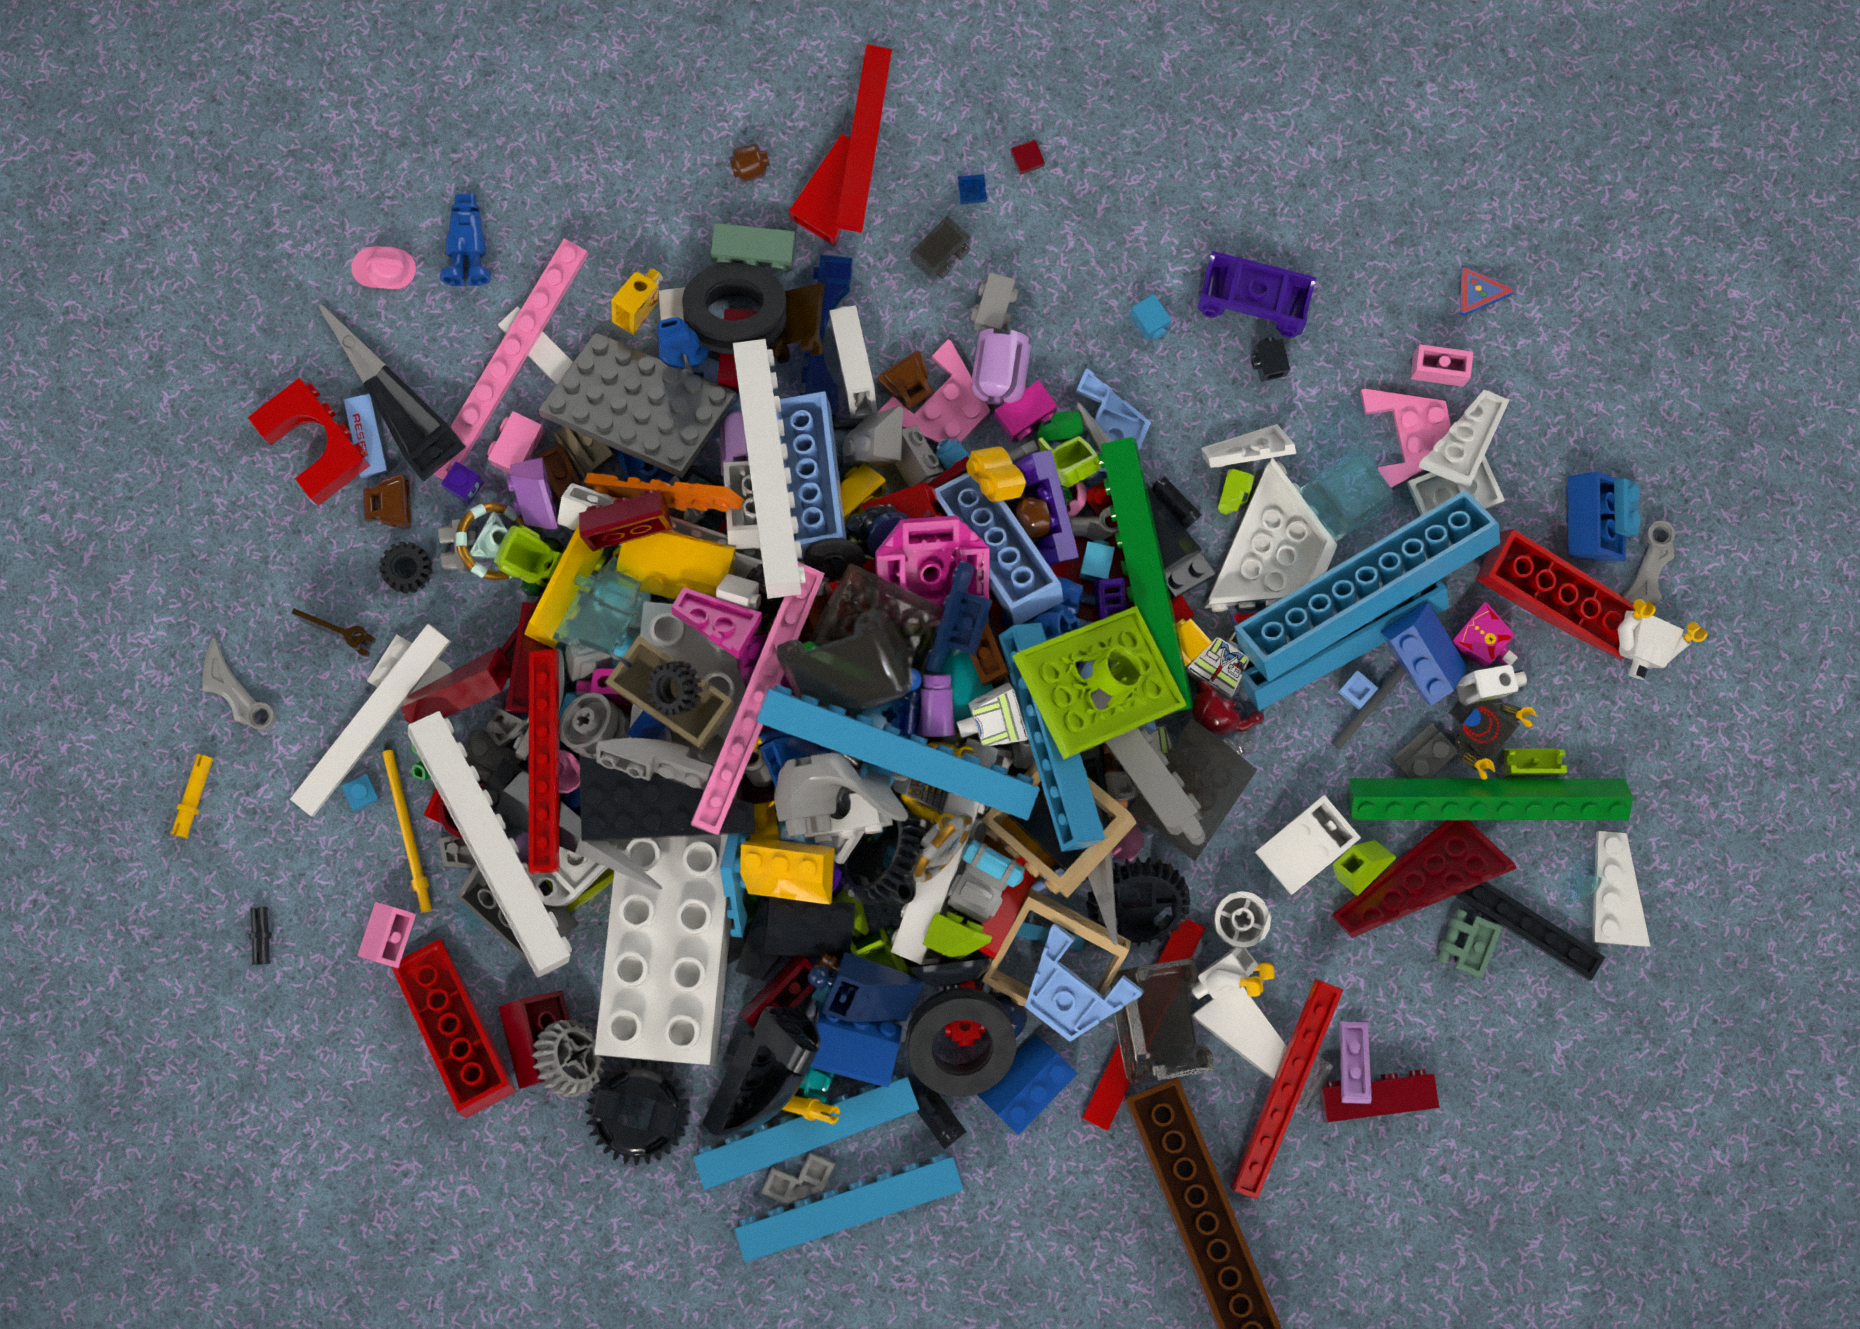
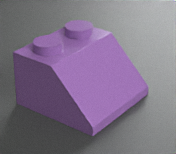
[506,457,558,530]

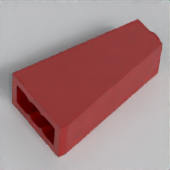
[789,134,850,247]
[974,857,1036,959]

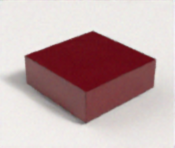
[1010,139,1045,175]

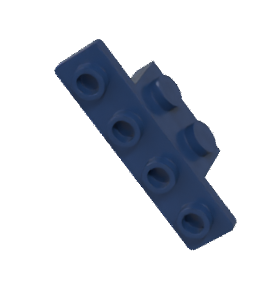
[927,560,992,674]

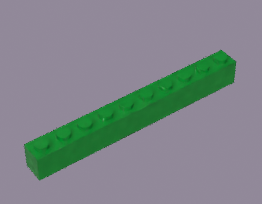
[1098,437,1194,713]
[1346,778,1633,820]

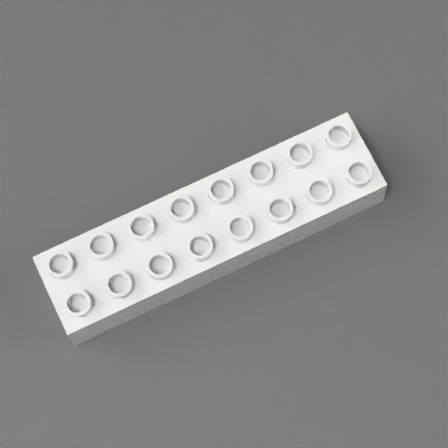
[594,602,761,1066]

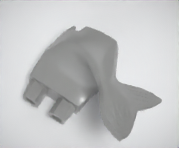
[774,752,908,836]

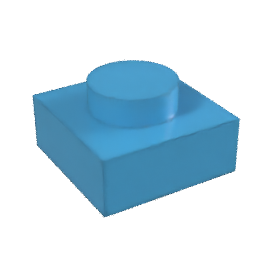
[341,774,380,812]

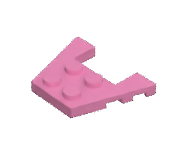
[877,339,990,444]
[1360,389,1451,493]

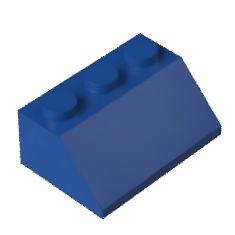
[1566,471,1626,562]
[1380,601,1468,706]
[811,1005,902,1088]
[977,1034,1078,1135]

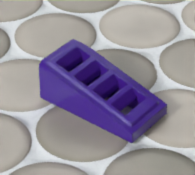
[1093,578,1127,621]

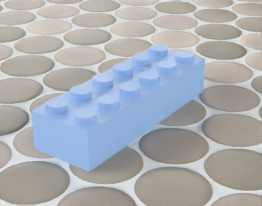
[776,391,847,561]
[935,472,1064,625]

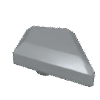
[484,708,529,747]
[438,835,476,869]

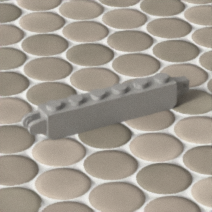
[1091,688,1206,846]

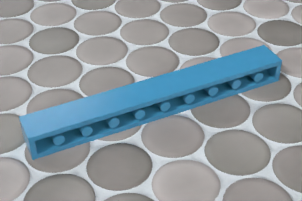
[755,684,1040,820]

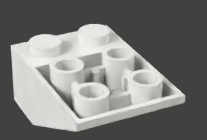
[1255,795,1361,895]

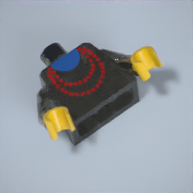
[1448,700,1538,780]

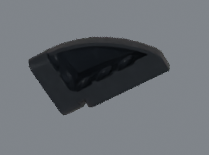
[702,1006,821,1136]

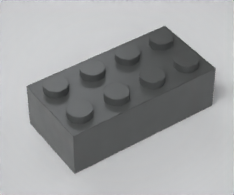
[456,864,579,964]

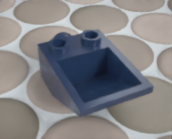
[808,952,925,1022]

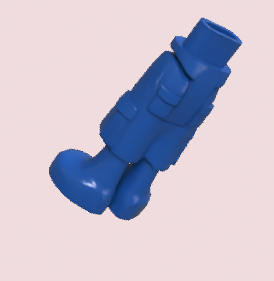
[440,194,491,286]
[657,317,709,370]

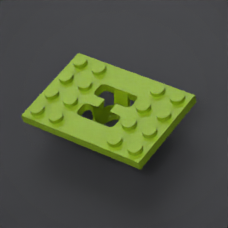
[1012,606,1187,760]

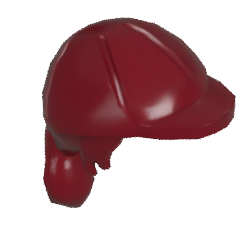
[1193,680,1264,736]

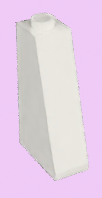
[829,305,877,418]
[1191,986,1287,1081]

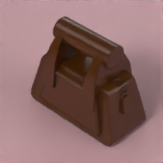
[877,350,935,410]
[363,474,412,529]

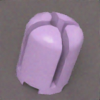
[971,328,1031,406]
[719,411,749,476]

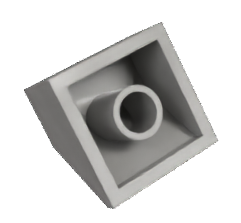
[842,406,903,469]

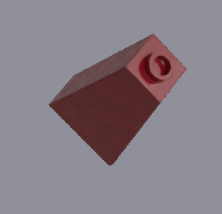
[401,646,512,723]

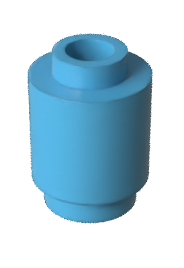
[935,438,970,470]

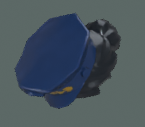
[846,504,910,558]

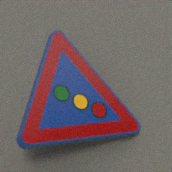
[1460,267,1514,316]

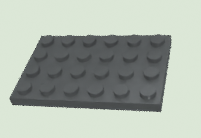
[539,332,737,478]

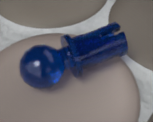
[897,689,921,738]

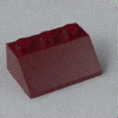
[579,490,673,552]
[498,990,570,1089]

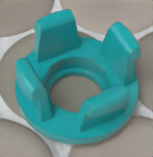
[800,1067,835,1102]

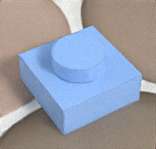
[1338,670,1378,710]

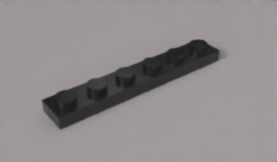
[1454,882,1605,981]

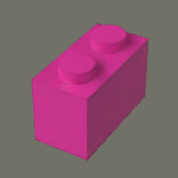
[993,380,1058,442]

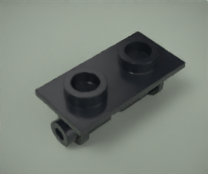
[1151,476,1202,530]
[916,1090,967,1150]

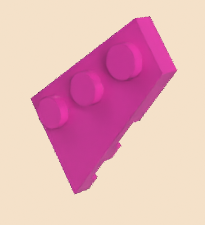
[672,587,762,659]

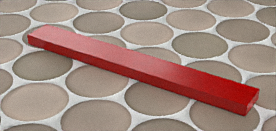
[835,44,892,233]
[529,649,559,874]
[1082,918,1206,1131]
[1230,978,1343,1199]

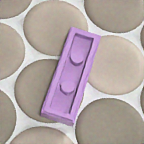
[1339,1021,1372,1104]

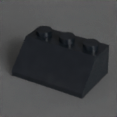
[763,897,855,959]

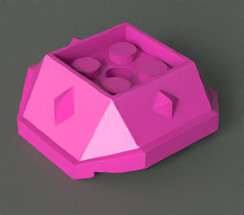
[875,515,989,628]

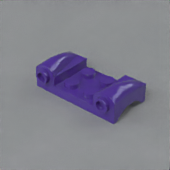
[1198,251,1317,338]
[1012,450,1079,568]

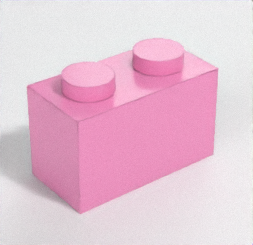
[1410,344,1473,387]
[487,411,545,474]
[357,902,416,968]

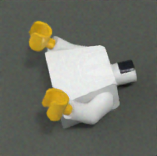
[1617,599,1707,680]
[1191,947,1275,1000]

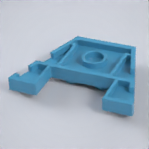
[720,834,751,937]

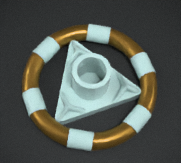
[456,502,531,581]

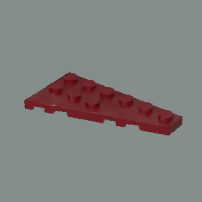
[1332,820,1516,938]

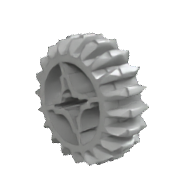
[532,1020,605,1097]

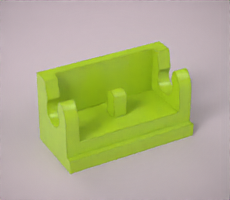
[1504,749,1567,777]

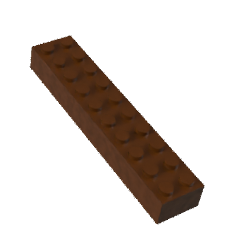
[1123,1077,1282,1329]

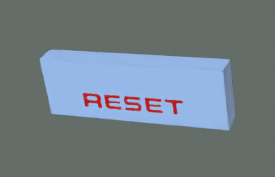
[344,394,389,479]

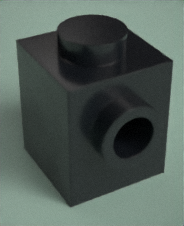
[1250,337,1290,382]

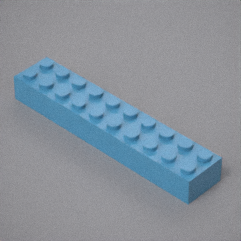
[1234,489,1500,682]

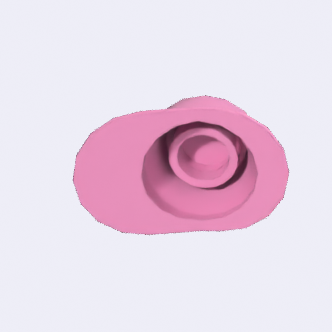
[351,246,416,289]

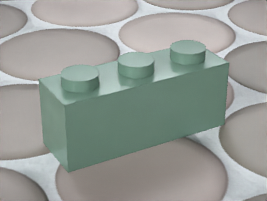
[711,223,796,273]

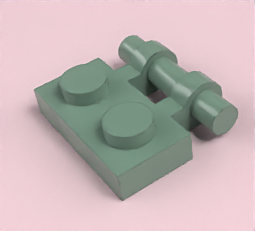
[1437,909,1503,979]

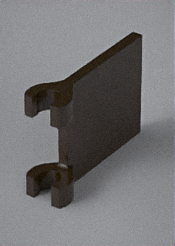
[768,283,825,363]
[291,608,376,657]

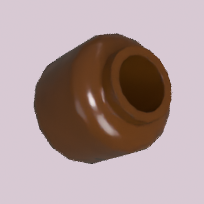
[729,143,770,182]

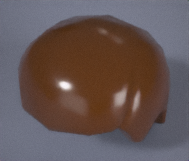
[1014,496,1050,538]

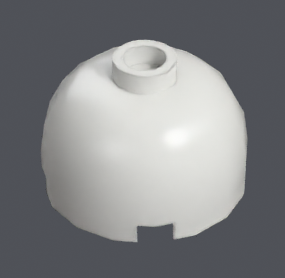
[1214,891,1271,948]

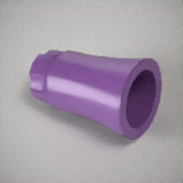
[917,674,956,737]

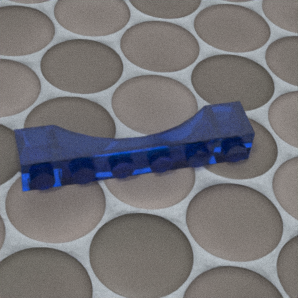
[800,255,853,419]

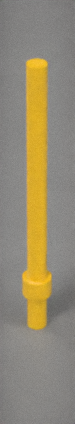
[382,750,432,913]

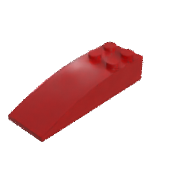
[1475,529,1635,659]
[391,938,517,1119]

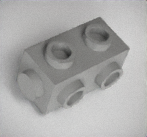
[971,272,1019,334]
[894,425,944,487]

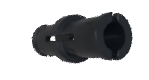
[248,907,272,965]

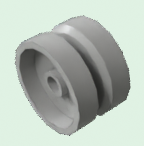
[559,692,631,760]

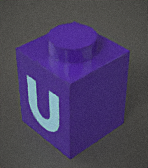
[441,462,484,505]

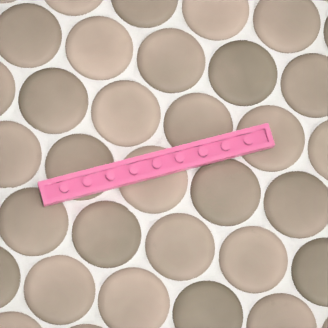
[433,238,589,480]
[691,562,825,836]

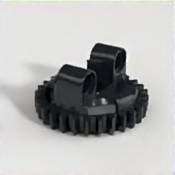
[840,806,928,905]
[1086,857,1191,948]
[585,1059,691,1165]

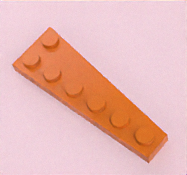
[584,473,744,512]

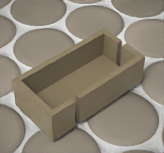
[605,635,736,751]

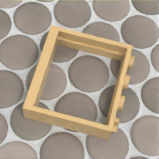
[981,764,1136,898]
[982,888,1131,1035]

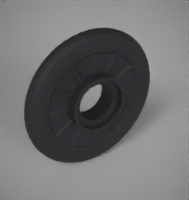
[803,538,865,579]

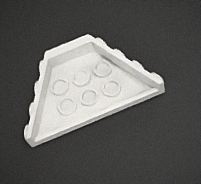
[1204,457,1337,612]

